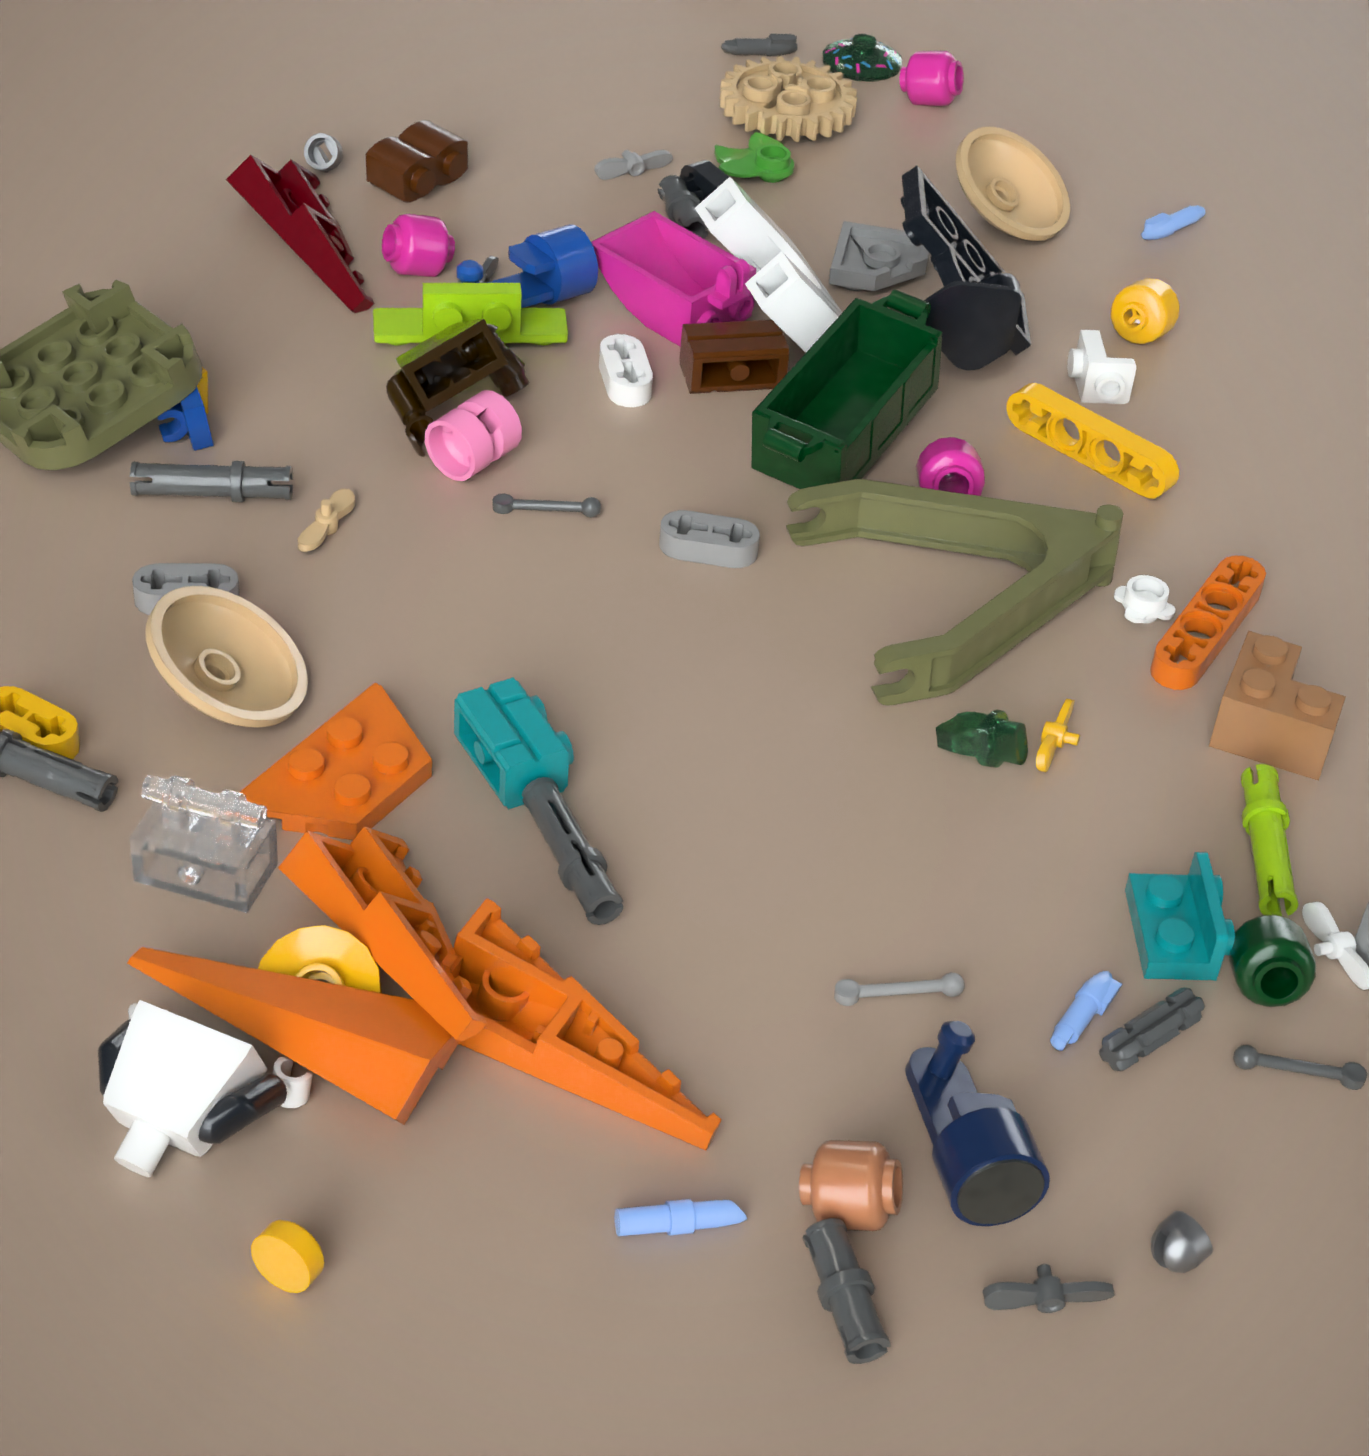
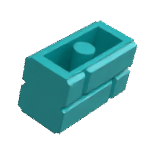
[454,677,574,809]

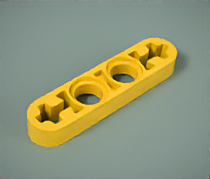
[1007,383,1179,499]

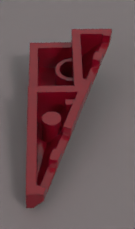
[226,155,374,313]

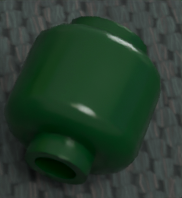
[1229,914,1316,1007]

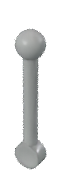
[834,972,965,1006]

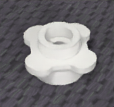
[1114,575,1176,623]

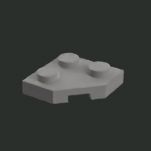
[829,221,930,291]

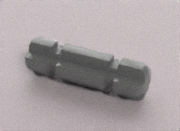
[1099,988,1205,1071]

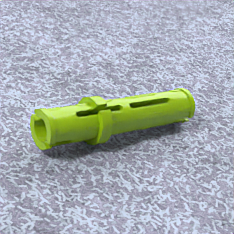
[1241,764,1299,916]

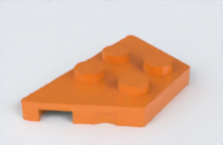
[227,682,432,840]

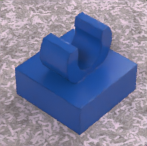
[157,386,214,451]

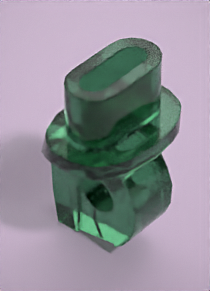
[936,709,1028,768]

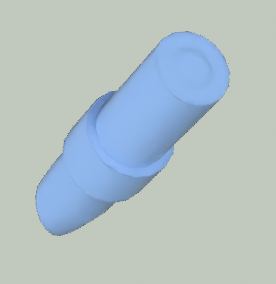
[614,1199,747,1236]

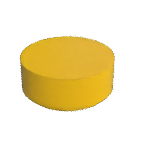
[251,1220,324,1293]

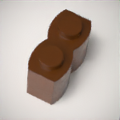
[366,120,468,202]

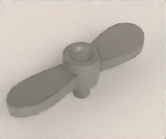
[594,150,673,180]

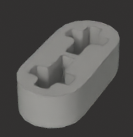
[659,510,760,568]
[132,563,240,615]

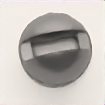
[304,133,343,171]
[1151,1211,1213,1273]

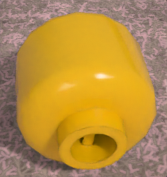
[1111,278,1180,344]

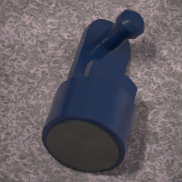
[905,1021,1050,1226]

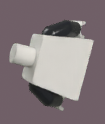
[98,1000,313,1177]

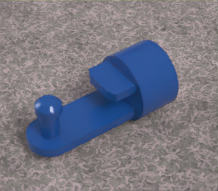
[456,224,598,309]

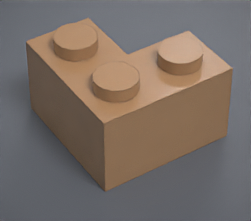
[1209,630,1346,781]

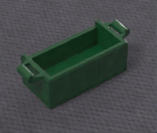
[751,289,943,489]

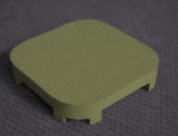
[0,280,202,470]

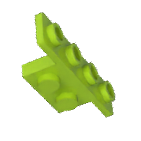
[373,283,568,346]

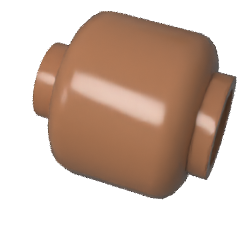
[799,1140,903,1231]

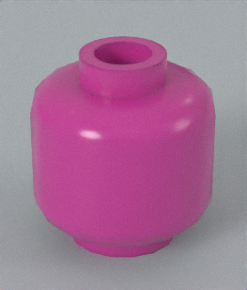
[899,50,964,106]
[382,214,455,277]
[916,437,985,496]

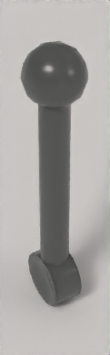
[492,493,602,518]
[1233,1045,1368,1090]

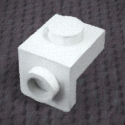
[1067,330,1137,404]

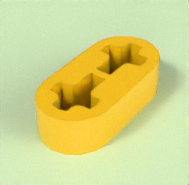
[0,686,80,759]

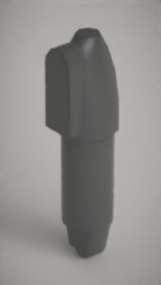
[721,34,797,56]

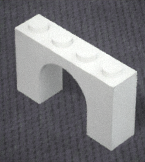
[695,177,842,353]

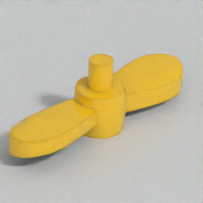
[1036,698,1080,772]

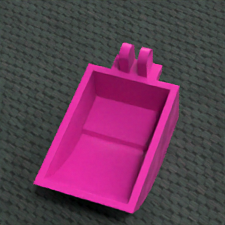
[591,211,757,347]

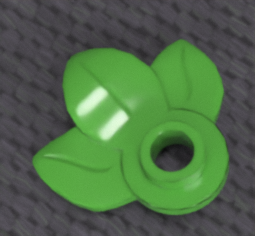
[714,132,794,183]

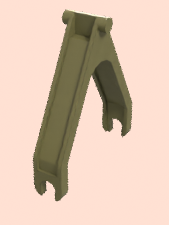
[786,479,1124,706]

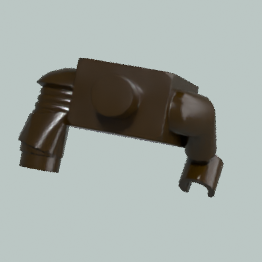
[386,319,529,457]

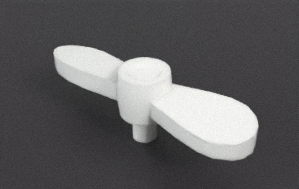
[1302,901,1369,990]

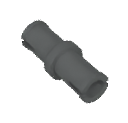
[658,175,709,239]
[803,1218,891,1364]

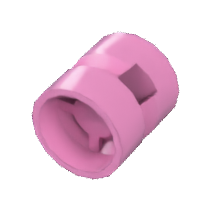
[425,390,522,481]

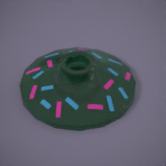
[822,34,903,82]

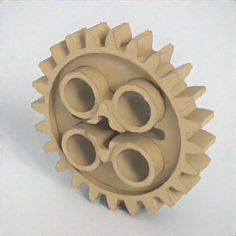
[720,56,857,142]

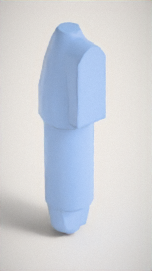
[1141,205,1205,240]
[1050,971,1122,1051]

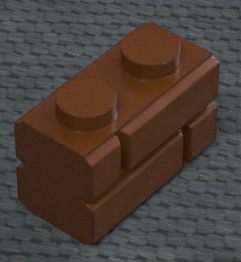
[679,320,790,394]

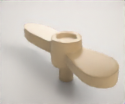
[298,489,355,552]

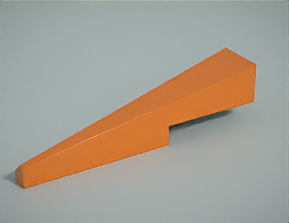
[278,826,487,1041]
[450,898,721,1150]
[127,947,459,1125]

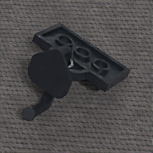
[900,165,1031,370]

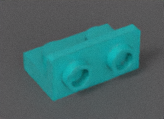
[1125,852,1235,980]

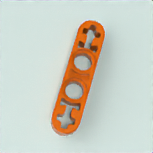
[1150,555,1266,690]

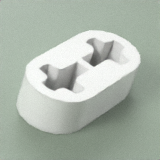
[599,334,653,407]

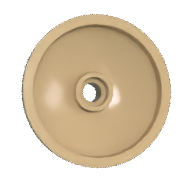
[956,127,1070,241]
[146,586,308,727]

